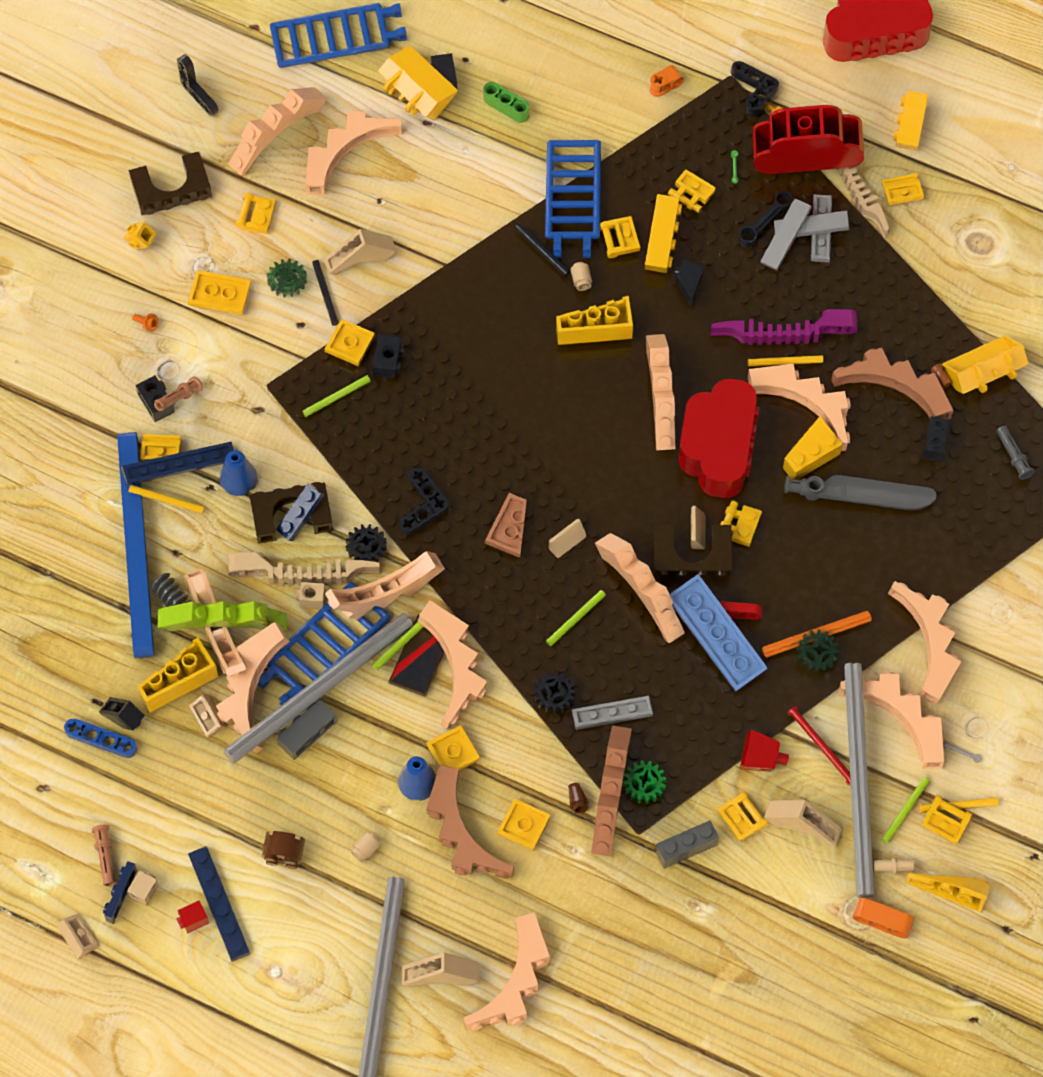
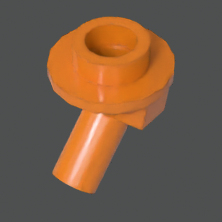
[132,313,159,332]

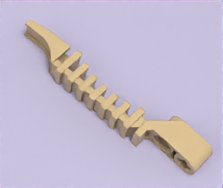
[839,113,889,239]
[228,552,380,586]

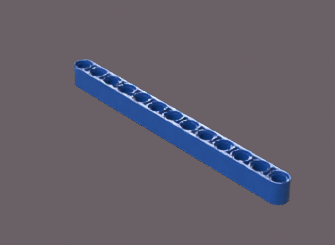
[117,432,154,659]

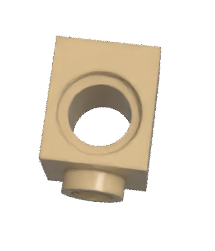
[296,582,325,609]
[127,871,158,906]

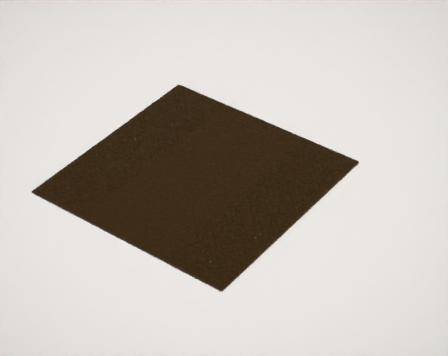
[267,76,1043,835]

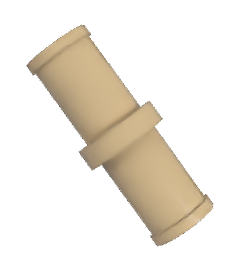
[873,858,914,874]

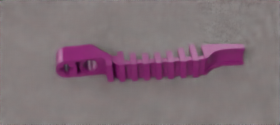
[711,309,858,345]

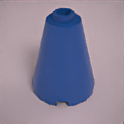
[219,450,258,496]
[398,756,436,801]

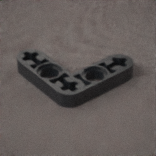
[177,54,219,116]
[730,61,779,116]
[400,468,448,535]

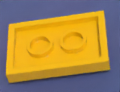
[188,270,251,315]

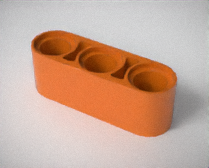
[853,898,914,939]

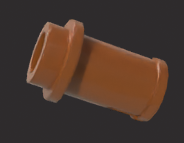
[931,364,952,389]

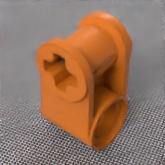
[649,65,684,97]

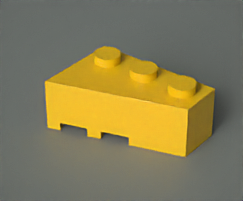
[893,90,929,151]
[783,416,842,479]

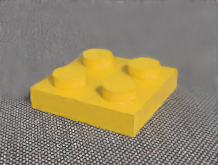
[325,319,375,366]
[426,725,480,771]
[497,798,550,851]

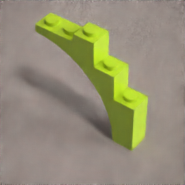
[158,601,287,632]

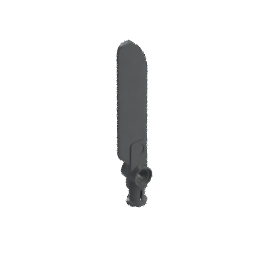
[784,475,936,510]

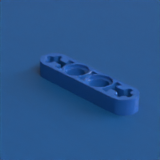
[64,719,137,758]

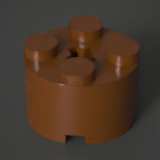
[261,831,305,869]

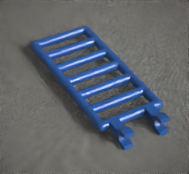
[270,3,407,68]
[545,140,601,258]
[258,582,391,705]

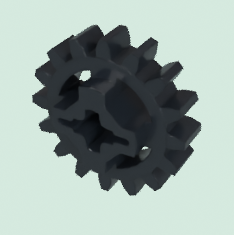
[345,524,387,562]
[533,671,576,714]

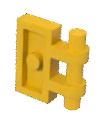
[668,169,716,213]
[720,501,762,547]

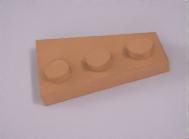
[485,493,527,558]

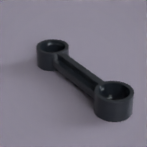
[738,191,793,248]

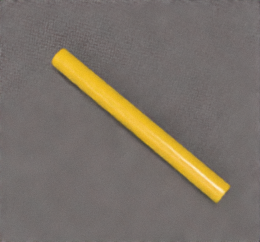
[748,355,823,367]
[128,484,204,514]
[919,797,999,813]

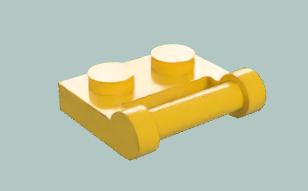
[235,192,276,234]
[600,216,640,258]
[717,792,769,843]
[920,795,972,845]

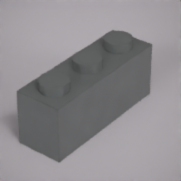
[277,699,337,760]
[655,820,719,869]

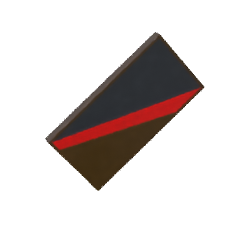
[389,614,444,697]

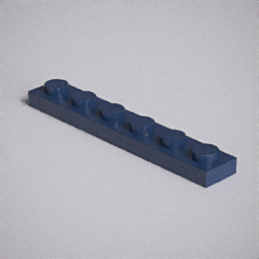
[121,442,234,486]
[188,846,250,962]

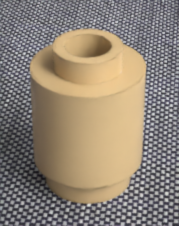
[570,262,592,291]
[351,832,380,862]

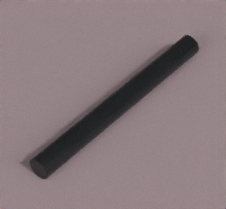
[515,223,570,277]
[312,260,339,326]

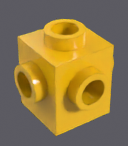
[124,222,157,249]

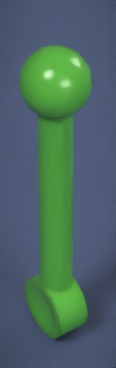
[731,150,739,184]

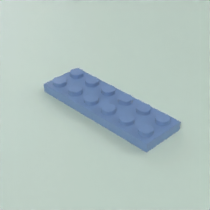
[669,574,768,692]

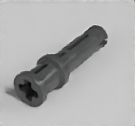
[996,426,1035,480]

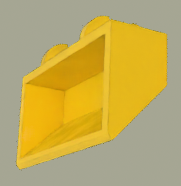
[378,46,458,120]
[941,335,1029,394]

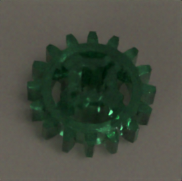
[267,259,307,298]
[796,629,839,672]

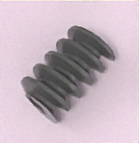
[152,573,192,607]

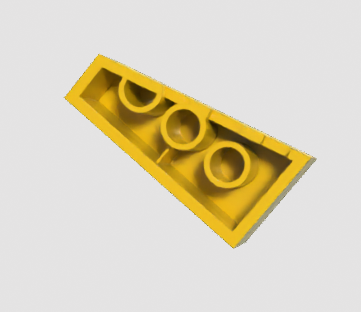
[645,194,682,273]
[556,296,633,345]
[137,637,219,713]

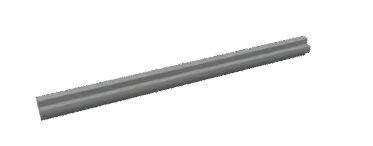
[224,613,413,764]
[844,663,874,898]
[359,877,405,1077]

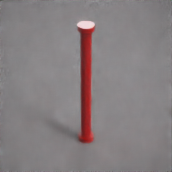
[787,706,851,785]

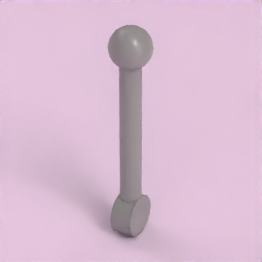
[943,741,981,763]

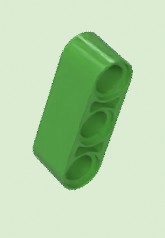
[483,82,529,123]

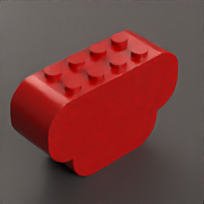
[823,0,933,62]
[752,105,864,174]
[679,379,759,498]

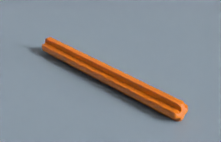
[762,611,872,658]

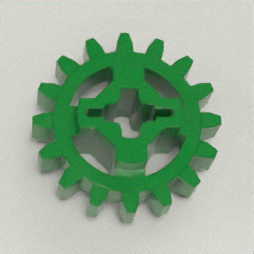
[623,760,666,804]

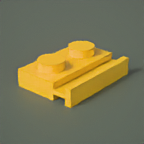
[881,173,924,206]
[140,434,181,461]

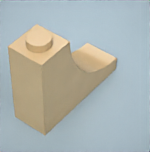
[324,229,397,275]
[764,800,842,846]
[402,952,479,987]

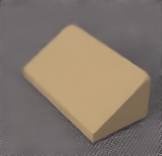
[691,506,706,549]
[549,519,586,558]
[189,694,228,738]
[58,914,99,959]

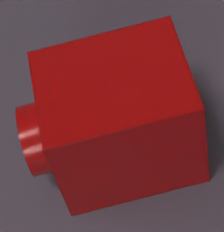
[176,900,209,934]

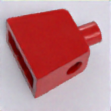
[740,730,789,772]

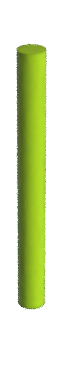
[302,375,371,417]
[546,590,606,646]
[372,622,424,671]
[881,777,930,844]

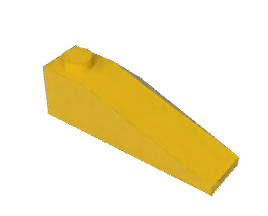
[905,873,991,913]

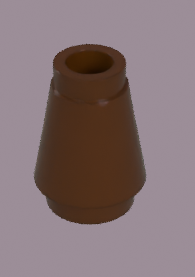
[568,783,589,814]

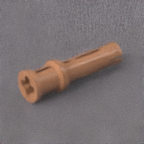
[154,377,203,411]
[92,824,116,886]

